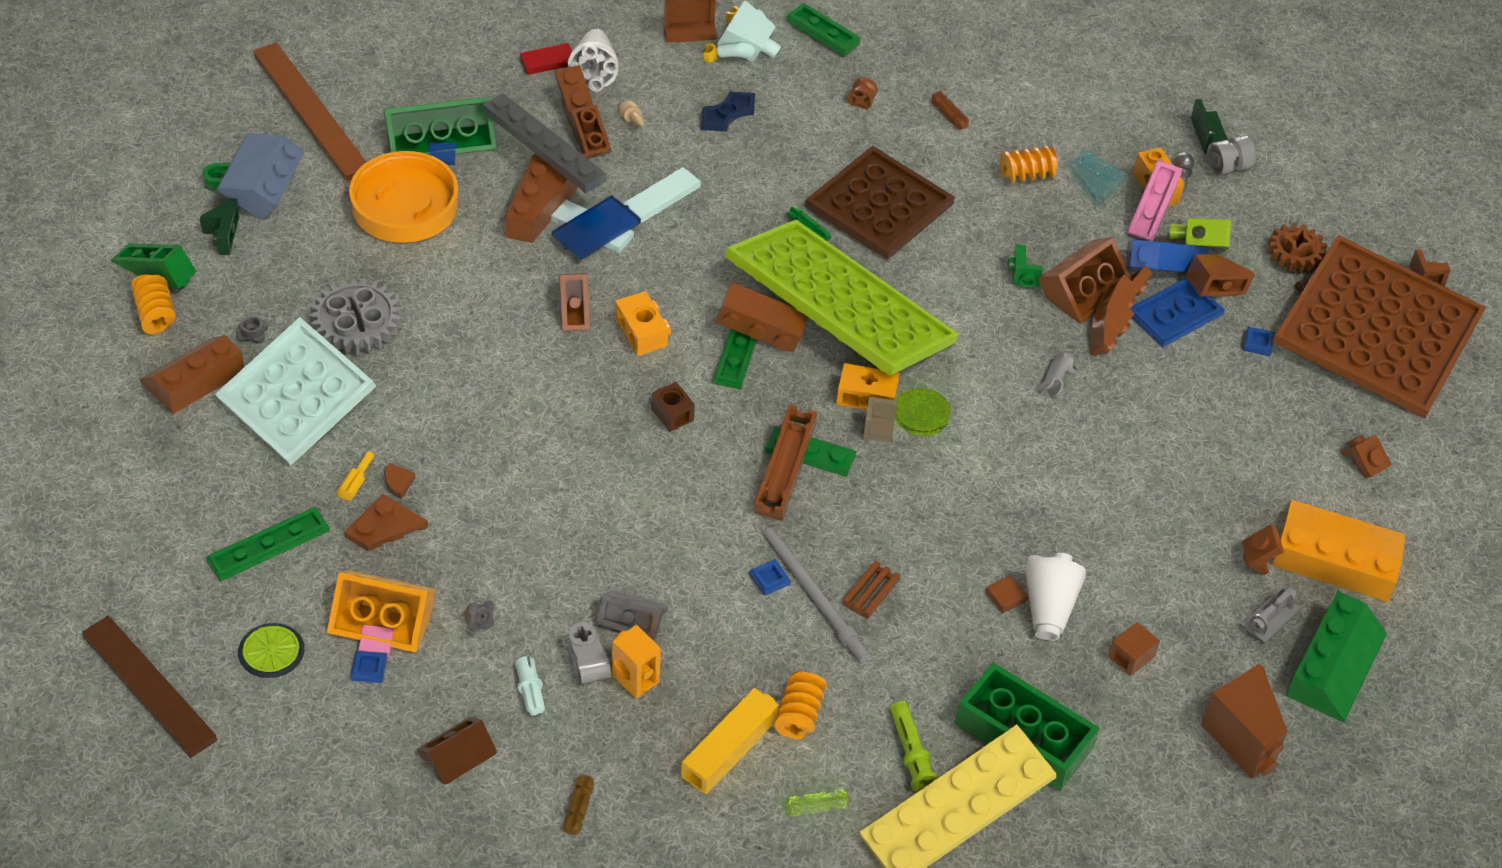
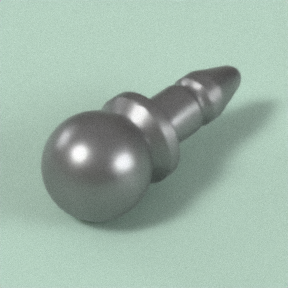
[1173,152,1194,194]

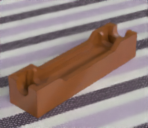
[754,404,817,521]

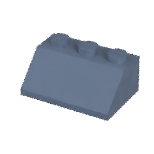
[216,133,305,219]

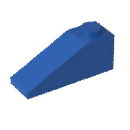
[1126,240,1209,273]

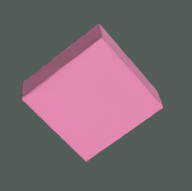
[358,625,394,657]

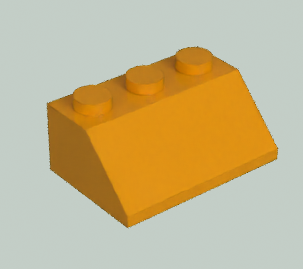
[327,570,437,653]

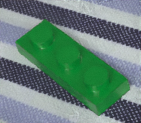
[787,2,861,57]
[765,426,857,477]

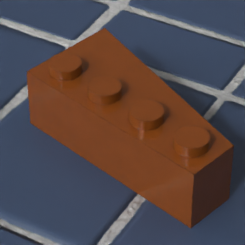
[506,153,589,243]

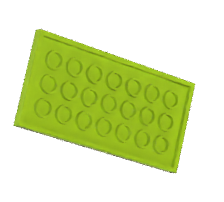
[724,219,959,376]

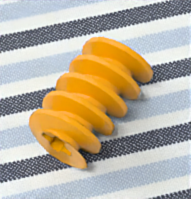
[999,146,1057,184]
[131,274,176,335]
[774,671,827,740]

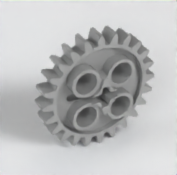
[309,278,402,355]

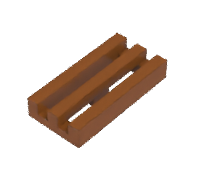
[842,560,901,619]

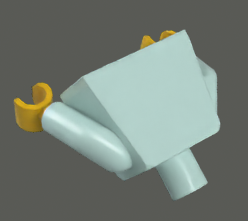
[702,0,781,63]

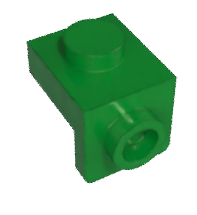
[1007,244,1043,288]

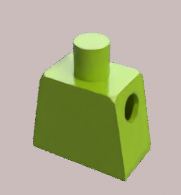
[1169,218,1231,249]

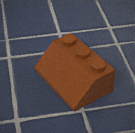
[1038,237,1131,324]
[140,335,244,414]

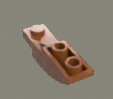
[555,65,611,157]
[1089,266,1153,357]

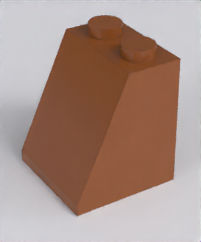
[1201,663,1288,779]

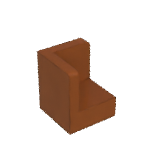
[1410,249,1451,287]
[1108,622,1160,676]

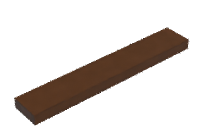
[82,615,218,758]

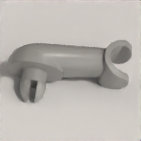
[1037,352,1076,398]

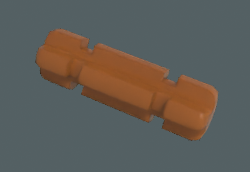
[931,91,970,130]

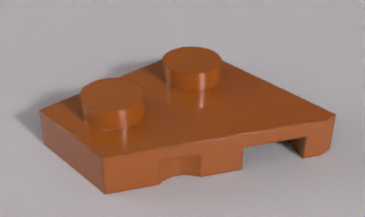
[344,494,428,551]

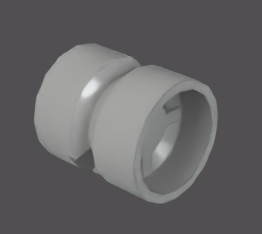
[1207,135,1256,176]

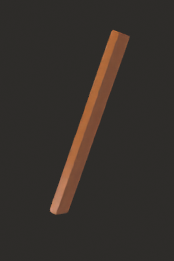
[253,42,366,182]

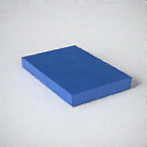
[1130,277,1225,348]

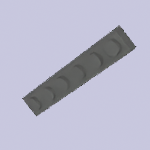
[482,93,606,193]

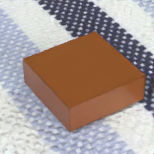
[985,575,1028,613]

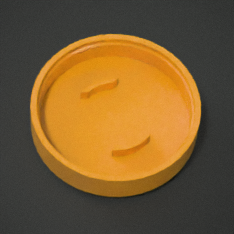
[349,151,459,243]

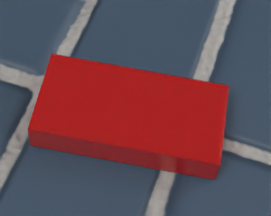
[520,43,572,75]

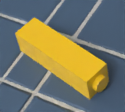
[681,688,779,795]

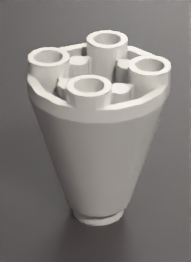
[568,29,619,92]
[1025,553,1086,641]

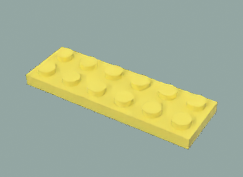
[860,725,1056,868]

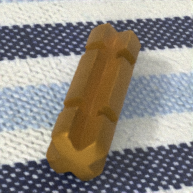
[563,774,594,835]

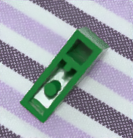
[111,243,197,289]

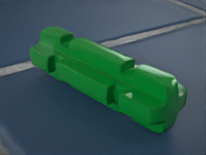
[786,205,831,242]

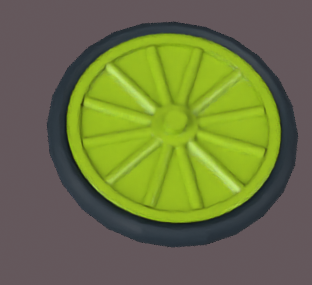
[238,623,305,678]

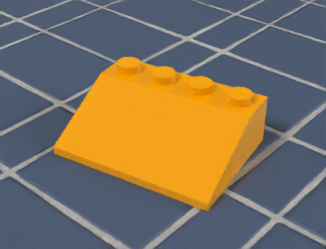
[1272,499,1406,602]

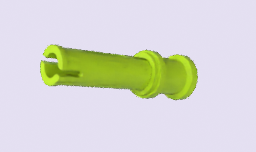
[889,701,939,792]

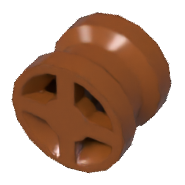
[848,77,878,110]

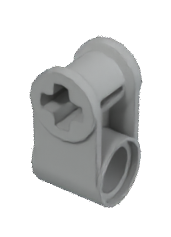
[567,622,611,685]

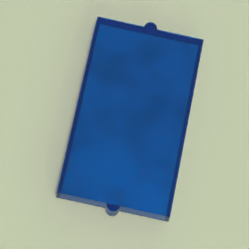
[551,195,641,260]

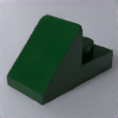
[200,199,240,255]

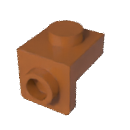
[1341,434,1392,478]
[1242,524,1284,575]

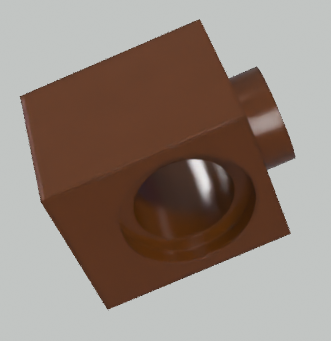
[651,382,695,432]

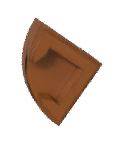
[385,463,415,499]

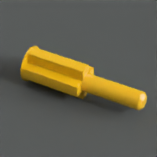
[336,451,374,501]

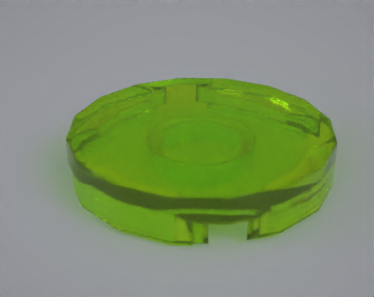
[895,388,951,437]

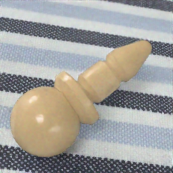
[618,100,644,127]

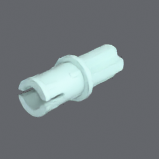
[515,656,545,716]

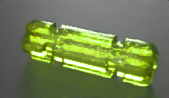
[786,789,850,817]

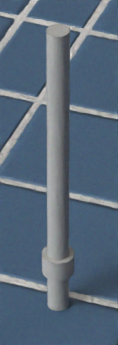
[763,527,870,663]

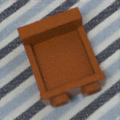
[664,0,716,43]

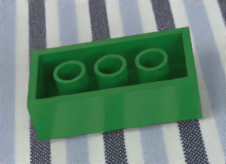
[955,662,1100,791]

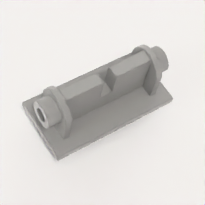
[1241,587,1301,644]

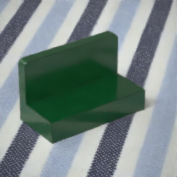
[1191,98,1228,154]

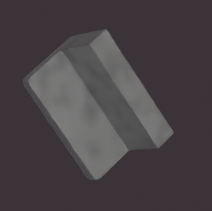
[596,590,668,640]

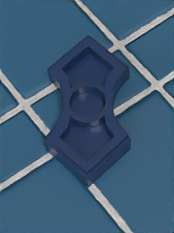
[701,91,755,132]

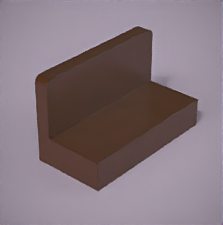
[417,717,497,784]

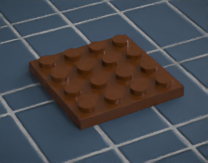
[805,145,955,260]

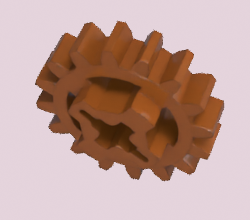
[1267,223,1327,274]

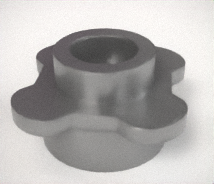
[237,316,268,343]
[465,600,494,632]

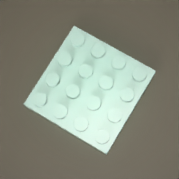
[215,317,376,466]

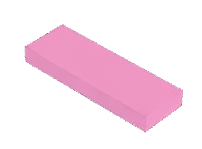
[1127,160,1183,241]

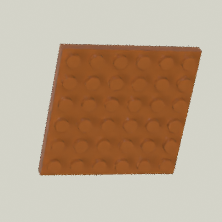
[1273,235,1486,419]

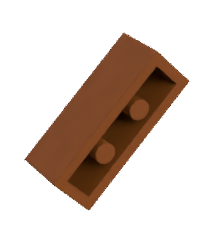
[715,282,808,352]

